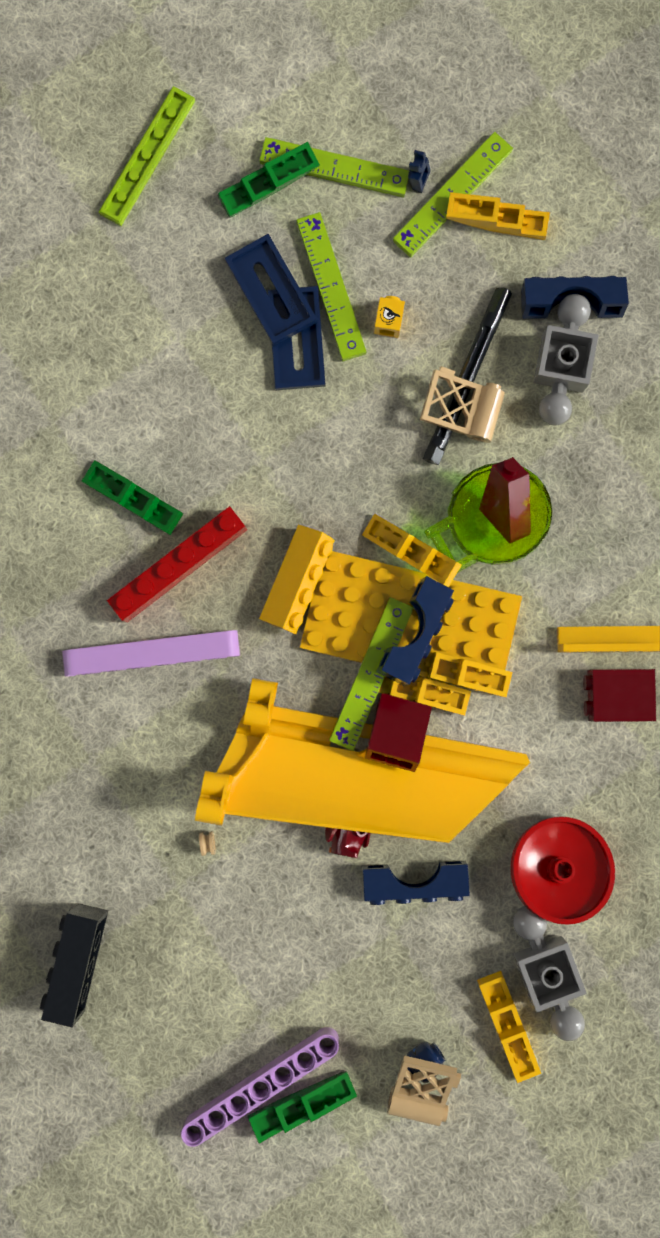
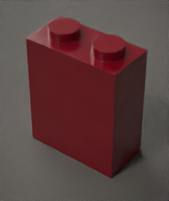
[583,669,657,722]
[364,693,432,772]

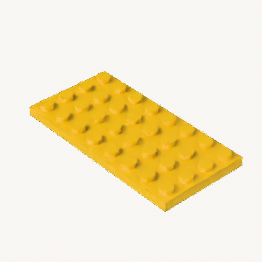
[300,551,522,695]

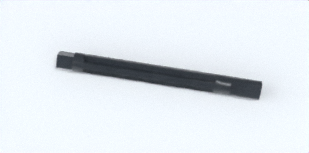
[422,288,512,465]

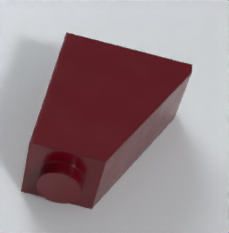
[479,457,531,544]

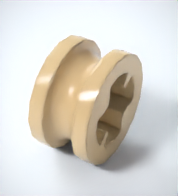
[199,831,216,856]

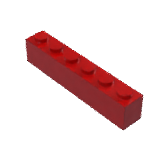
[106,506,248,623]

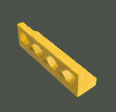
[557,626,660,653]

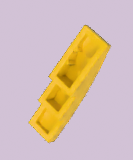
[446,192,550,240]
[362,513,461,587]
[418,651,513,697]
[378,676,471,716]
[477,970,542,1083]

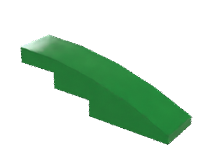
[217,142,320,218]
[82,460,183,535]
[247,1071,357,1144]

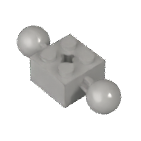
[533,294,599,426]
[513,906,587,1041]

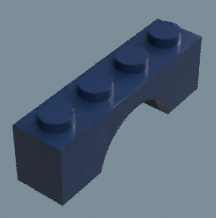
[521,276,629,319]
[376,576,454,686]
[362,861,470,905]

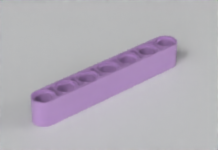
[62,630,240,677]
[181,1027,339,1147]

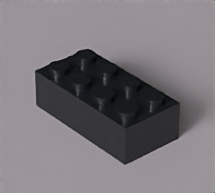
[40,903,109,1028]

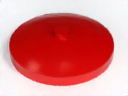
[510,817,615,925]

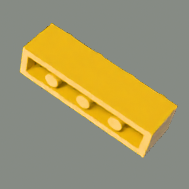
[259,524,335,634]

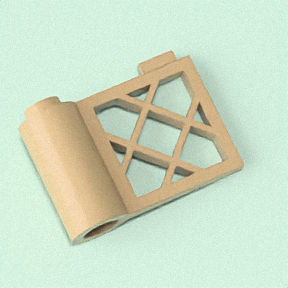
[420,366,505,443]
[387,1055,461,1126]

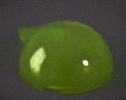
[424,463,552,573]

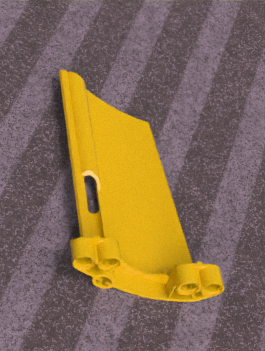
[195,678,530,843]

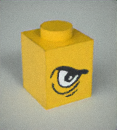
[374,296,405,338]

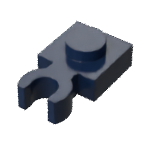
[408,150,431,193]

